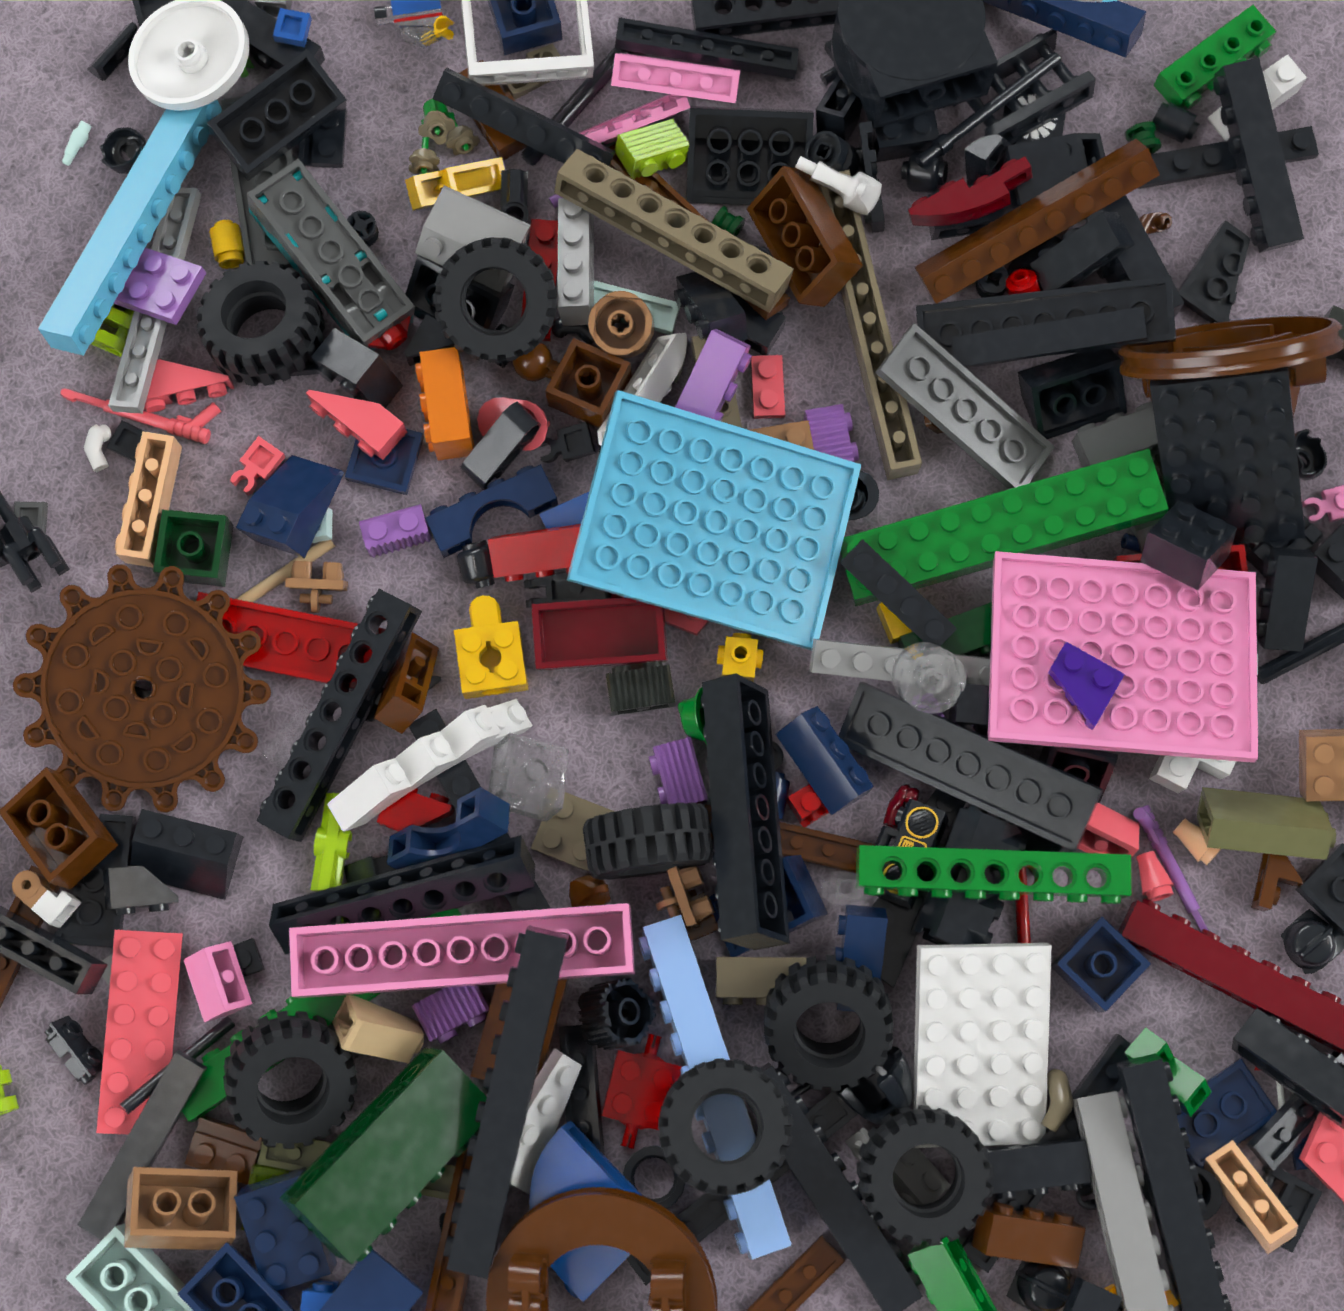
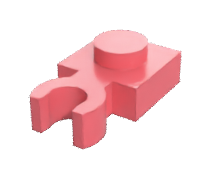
[230,436,285,496]

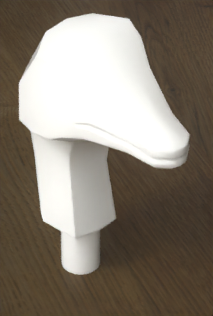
[795,156,882,215]

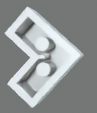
[1149,755,1236,793]

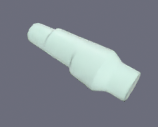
[62,121,92,166]

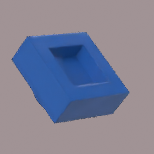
[273,8,312,47]

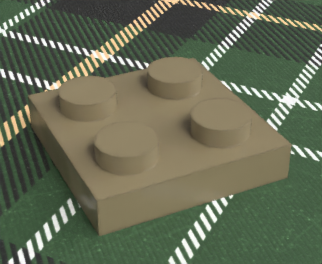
[531,788,613,872]

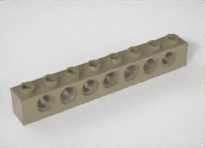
[554,149,794,313]

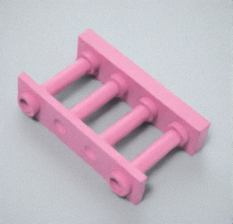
[611,53,740,103]

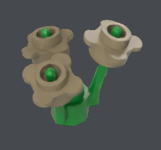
[409,99,480,175]

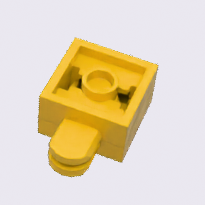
[454,595,529,699]

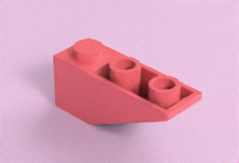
[144,359,234,412]
[306,390,407,460]

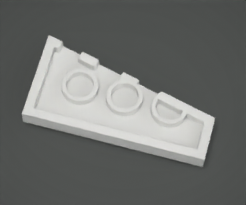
[511,1048,582,1194]

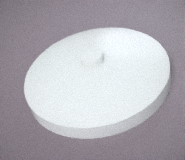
[128,0,249,111]

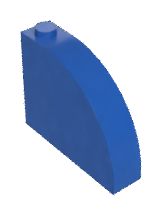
[529,1120,643,1302]

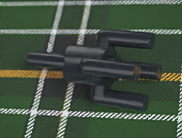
[0,491,70,593]

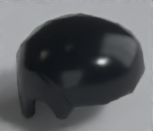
[100,127,146,174]
[1295,429,1327,480]

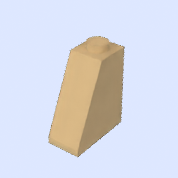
[332,995,424,1063]

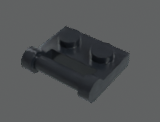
[1235,1165,1323,1253]

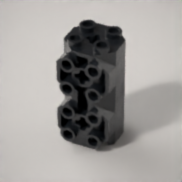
[911,803,1027,945]

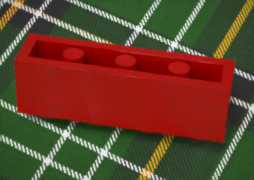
[488,524,581,582]

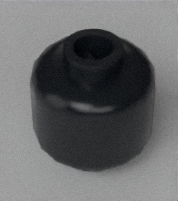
[901,151,948,193]
[457,540,495,589]

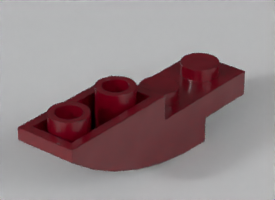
[908,156,1032,226]

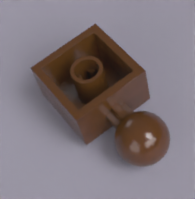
[513,338,632,428]

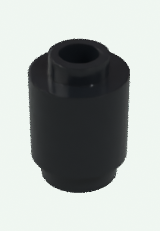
[1152,102,1200,143]

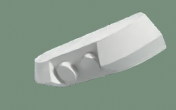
[597,333,687,446]

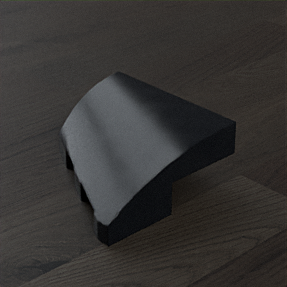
[964,134,1012,186]

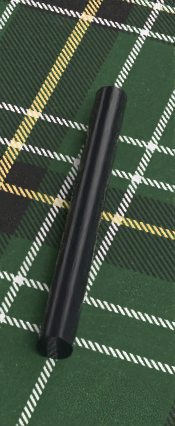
[120,1016,235,1114]

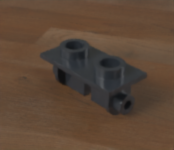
[44,1015,103,1085]

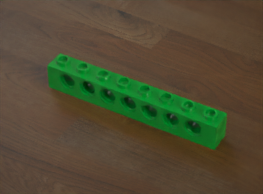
[856,845,1132,904]

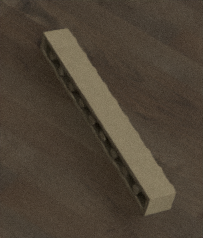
[817,170,922,480]

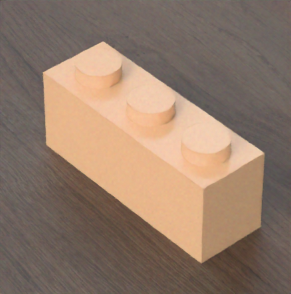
[1204,1140,1298,1254]

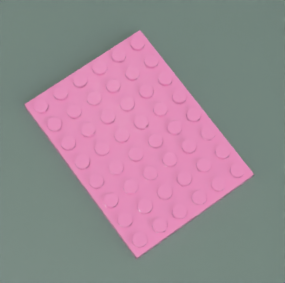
[988,551,1258,763]

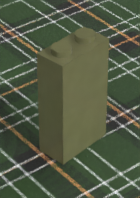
[1197,787,1336,860]

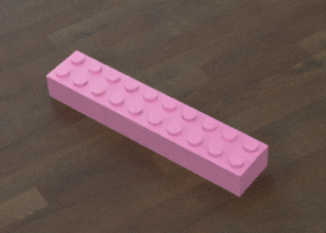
[289,903,635,998]

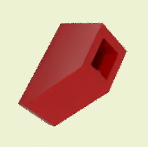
[377,788,454,831]

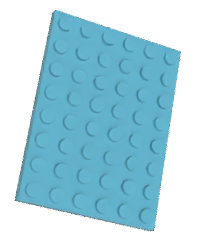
[567,390,861,650]

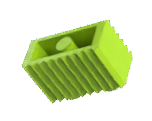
[615,118,689,179]

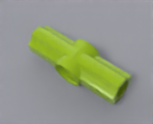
[310,793,352,892]

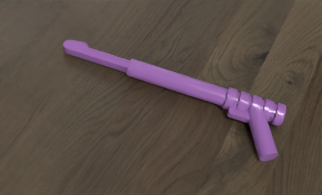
[1133,805,1209,931]

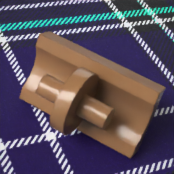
[285,561,348,613]
[655,866,715,929]

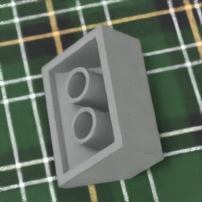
[415,186,531,293]

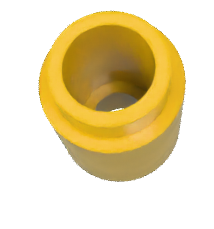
[209,220,245,269]

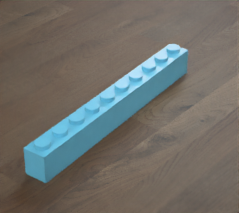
[38,100,222,356]

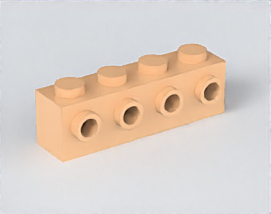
[115,431,182,568]

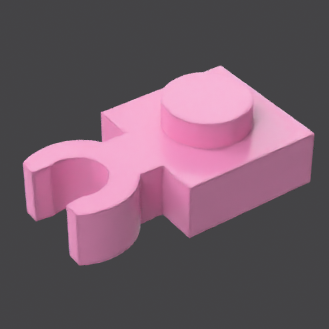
[1302,485,1344,523]

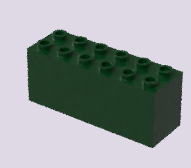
[279,1048,487,1264]

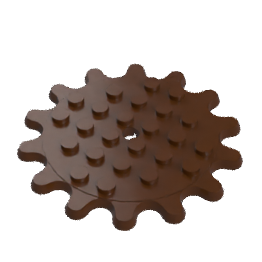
[13,564,271,812]

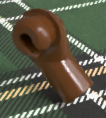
[1139,212,1172,235]

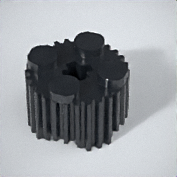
[578,978,656,1050]

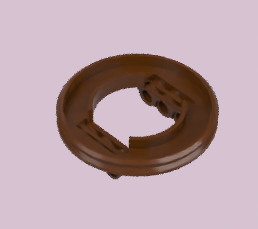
[1118,316,1344,401]
[486,1187,718,1311]

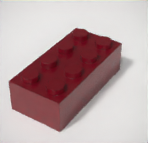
[531,597,668,671]

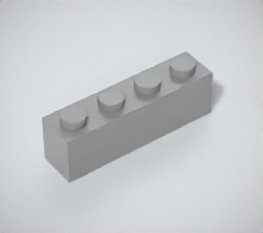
[557,198,594,326]

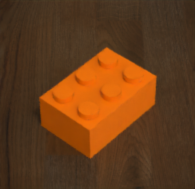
[415,347,474,461]

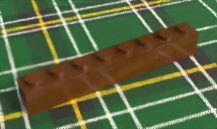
[914,139,1160,304]

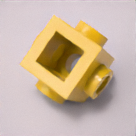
[717,633,763,682]

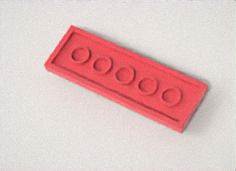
[96,930,183,1135]

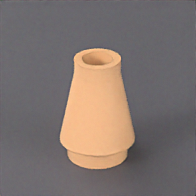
[1173,818,1221,865]

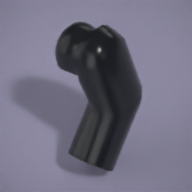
[552,317,594,345]

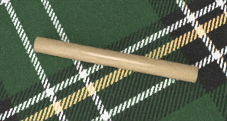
[236,540,335,602]

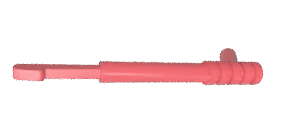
[61,388,221,444]

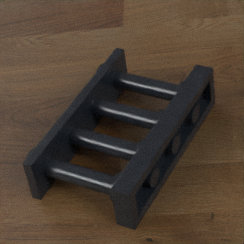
[952,29,1096,143]

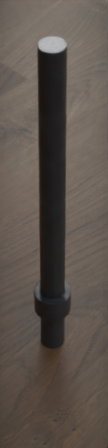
[915,52,1061,168]

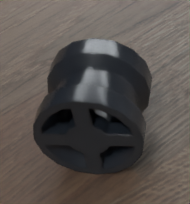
[347,211,379,247]
[975,266,1009,298]

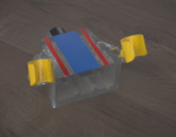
[374,0,454,48]

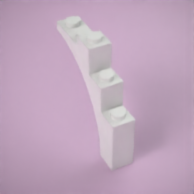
[327,699,533,832]

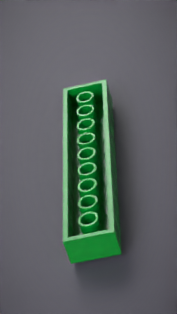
[840,448,1169,606]

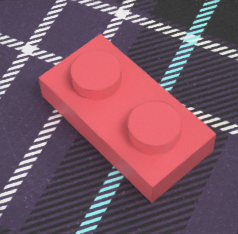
[751,355,785,419]

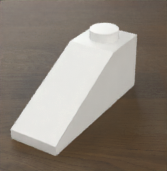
[1207,54,1307,141]

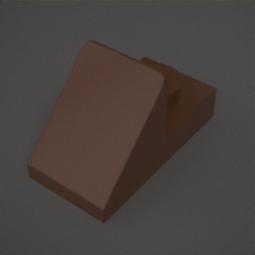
[1251,853,1304,911]

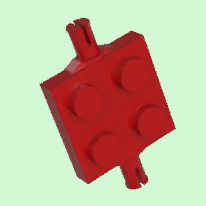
[601,1033,682,1149]

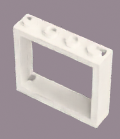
[461,0,594,86]

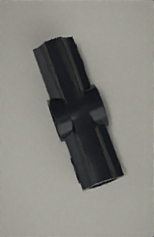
[500,169,529,245]

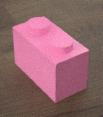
[183,941,252,1023]

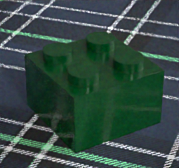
[153,509,234,587]

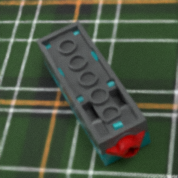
[247,158,415,351]

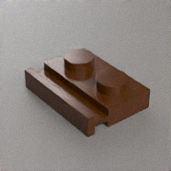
[184,1115,263,1185]

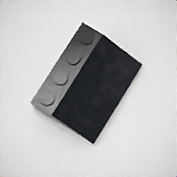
[686,106,814,205]

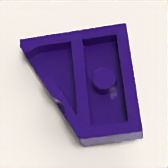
[1048,642,1125,730]

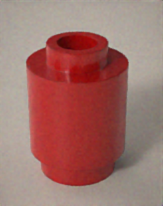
[1006,269,1041,295]

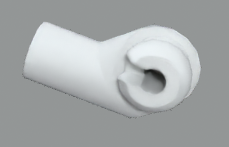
[84,424,111,472]

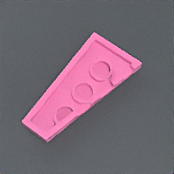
[579,94,691,144]

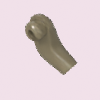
[1041,1069,1073,1133]

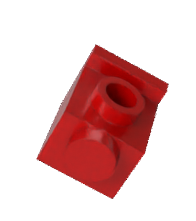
[787,784,829,827]

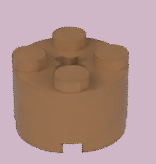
[588,291,654,359]

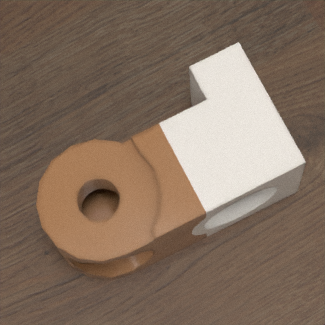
[12,870,82,928]

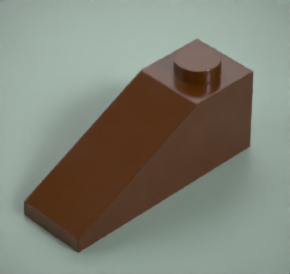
[374,632,439,734]

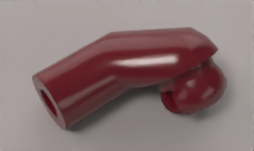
[883,784,920,829]

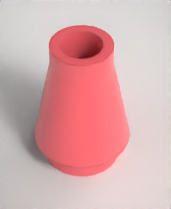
[1136,851,1174,902]

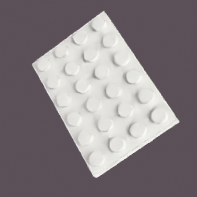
[913,943,1052,1148]

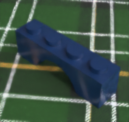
[425,464,558,558]
[387,787,510,870]

